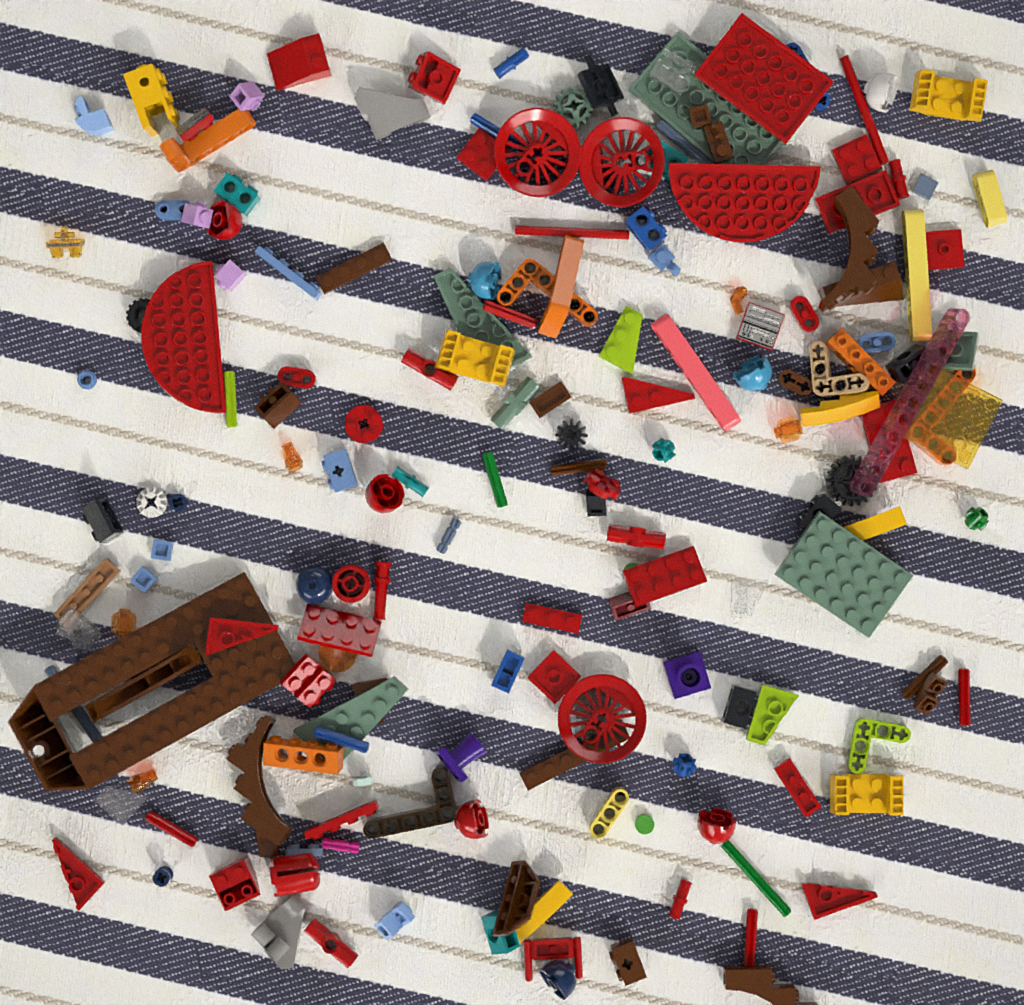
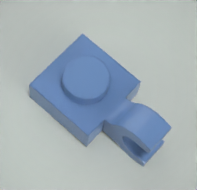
[648,244,681,277]

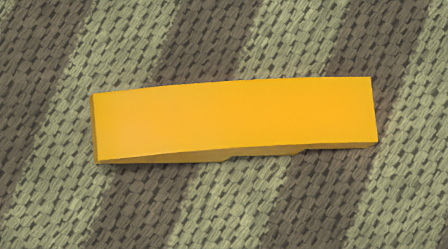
[801,391,880,427]
[843,506,907,541]
[516,880,573,944]

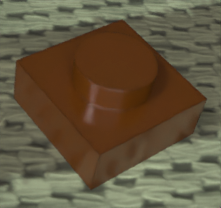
[688,104,712,129]

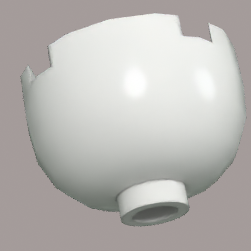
[864,73,899,113]

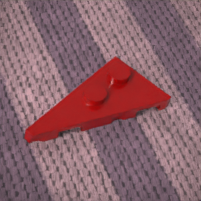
[621,377,695,414]
[205,617,278,655]

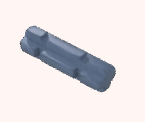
[436,518,461,554]

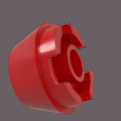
[332,564,370,603]

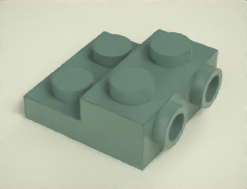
[931,330,979,372]

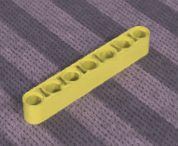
[902,209,932,342]

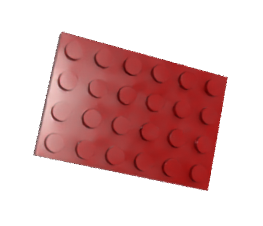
[694,13,834,145]

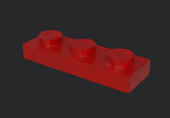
[522,603,582,634]
[773,758,822,818]

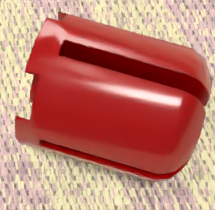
[270,853,321,897]

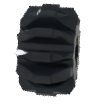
[555,419,588,452]

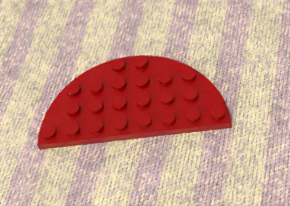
[668,163,821,242]
[141,261,226,413]

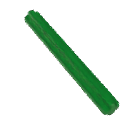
[721,840,791,917]

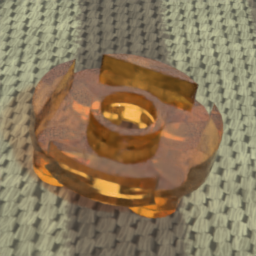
[318,645,357,673]

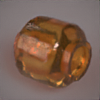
[774,416,803,443]
[111,609,137,638]

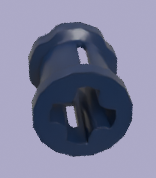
[153,866,174,887]

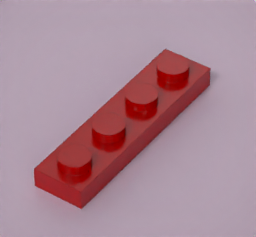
[304,799,379,840]

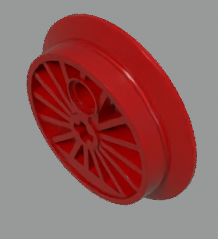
[494,108,581,197]
[579,117,665,207]
[558,674,647,764]

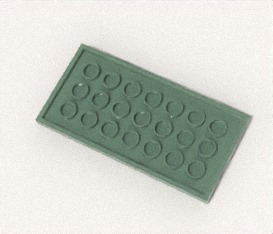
[628,31,783,165]

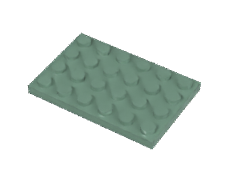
[775,511,914,638]

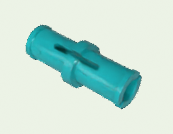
[391,466,430,498]

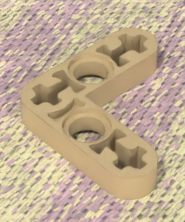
[810,341,870,397]

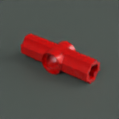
[401,348,459,391]
[606,524,666,550]
[303,918,359,969]

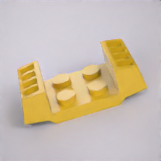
[909,70,988,122]
[435,330,515,387]
[830,773,904,816]

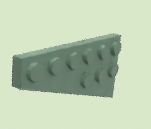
[433,268,532,367]
[293,676,408,760]

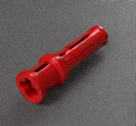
[373,561,392,620]

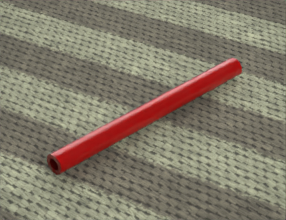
[839,55,889,165]
[515,225,629,240]

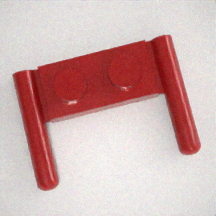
[523,937,583,982]

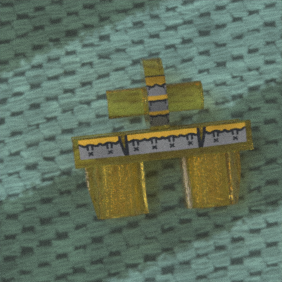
[46,226,85,258]

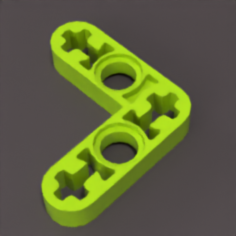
[847,718,911,774]

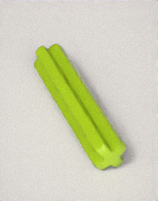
[224,371,237,428]

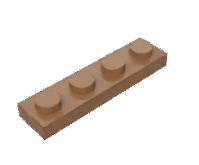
[53,558,121,627]

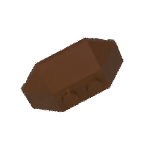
[492,860,540,937]

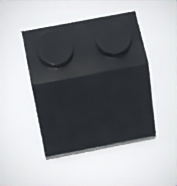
[82,498,124,543]

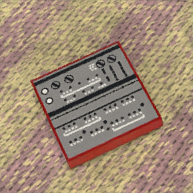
[175,107,214,142]
[736,302,785,351]

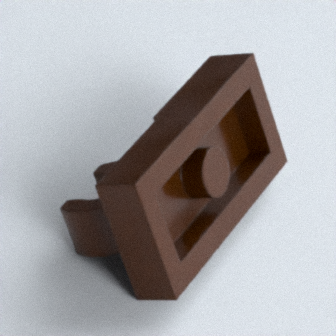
[703,121,734,164]

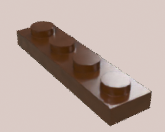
[316,242,393,295]

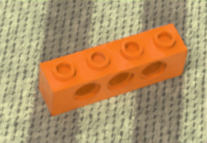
[825,328,896,397]
[263,735,344,774]

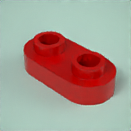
[790,296,819,333]
[277,366,316,389]

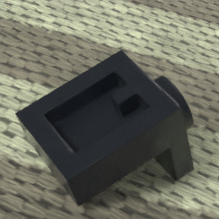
[586,488,607,517]

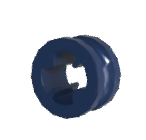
[169,494,188,511]

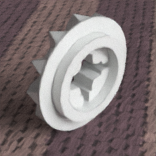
[136,487,167,518]

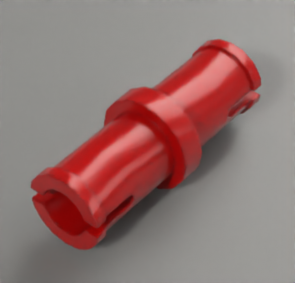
[888,159,909,200]
[668,878,692,920]

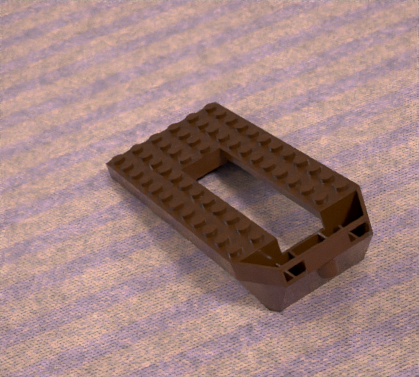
[8,572,295,791]

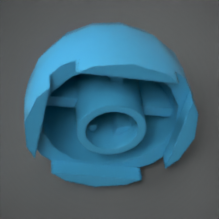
[468,261,502,300]
[733,355,772,391]

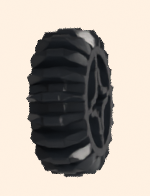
[825,455,878,507]

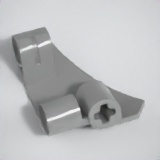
[354,87,431,140]
[251,894,306,969]

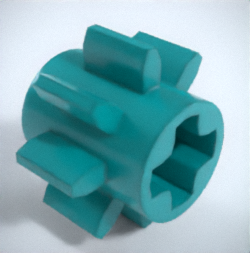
[652,438,676,463]

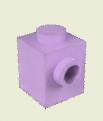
[229,82,265,111]
[181,202,213,229]
[215,259,246,292]

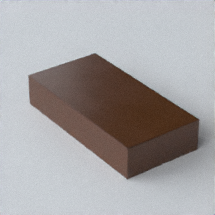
[529,382,571,419]

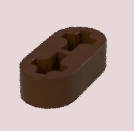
[777,370,813,396]

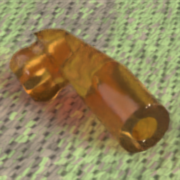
[730,286,748,315]

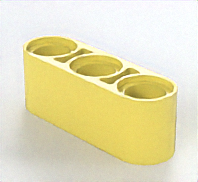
[972,169,1007,228]
[589,787,629,839]

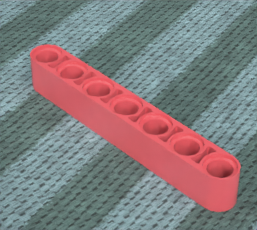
[650,313,741,432]

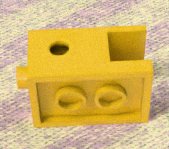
[123,63,181,137]

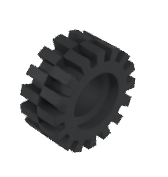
[126,298,150,333]

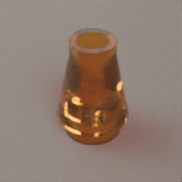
[281,442,303,472]
[128,769,158,794]

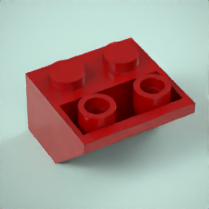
[209,856,261,911]

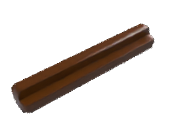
[551,459,607,476]
[901,655,948,700]

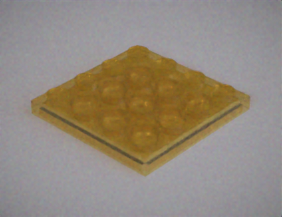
[898,365,1003,469]

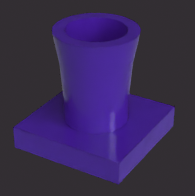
[663,651,711,699]
[434,732,486,782]

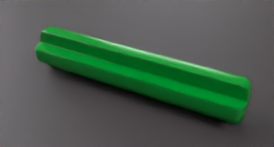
[482,452,508,508]

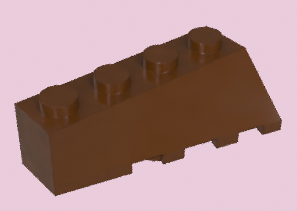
[818,261,904,307]

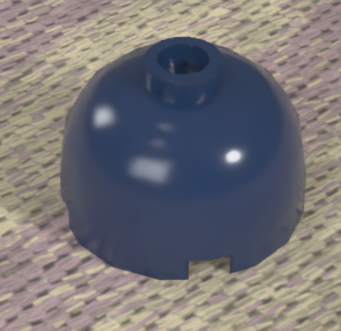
[296,566,333,604]
[539,960,577,1000]

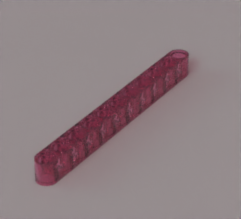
[850,308,970,496]

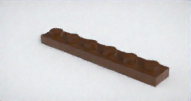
[519,721,629,791]

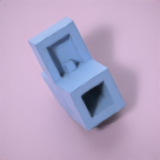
[74,96,114,136]
[374,901,415,940]

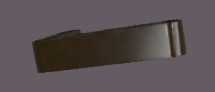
[363,765,457,839]

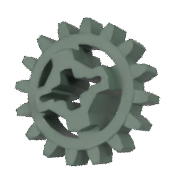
[553,86,594,129]

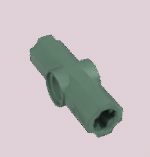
[490,376,540,430]

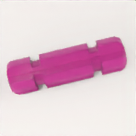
[322,837,360,853]

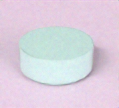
[353,775,372,786]

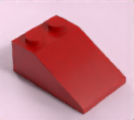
[267,33,332,91]

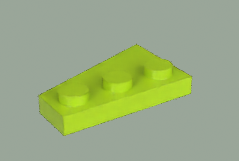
[599,306,643,375]
[746,684,799,745]

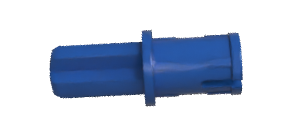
[493,48,529,79]

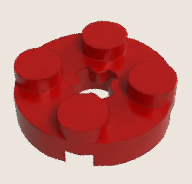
[345,405,383,444]
[583,469,621,500]

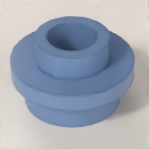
[77,370,97,390]

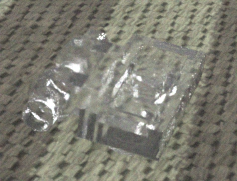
[649,48,698,96]

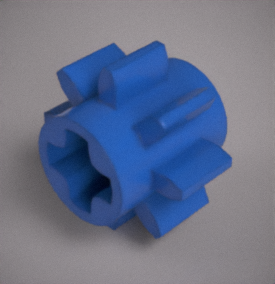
[672,753,697,777]

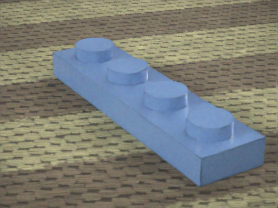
[254,246,321,301]

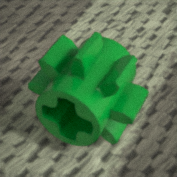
[964,507,989,531]

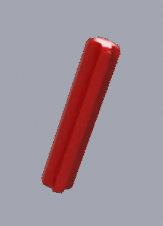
[483,300,538,329]
[958,668,971,726]
[145,811,198,847]
[744,908,758,967]

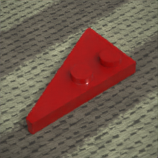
[52,837,105,911]
[801,882,878,920]

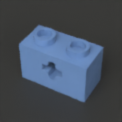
[321,449,359,493]

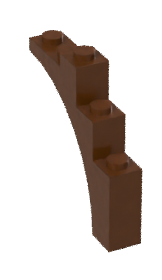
[818,186,880,312]
[85,644,202,723]
[226,715,294,845]
[723,964,818,1005]

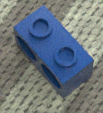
[624,206,667,253]
[491,649,525,693]

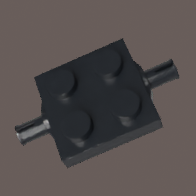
[577,54,624,117]

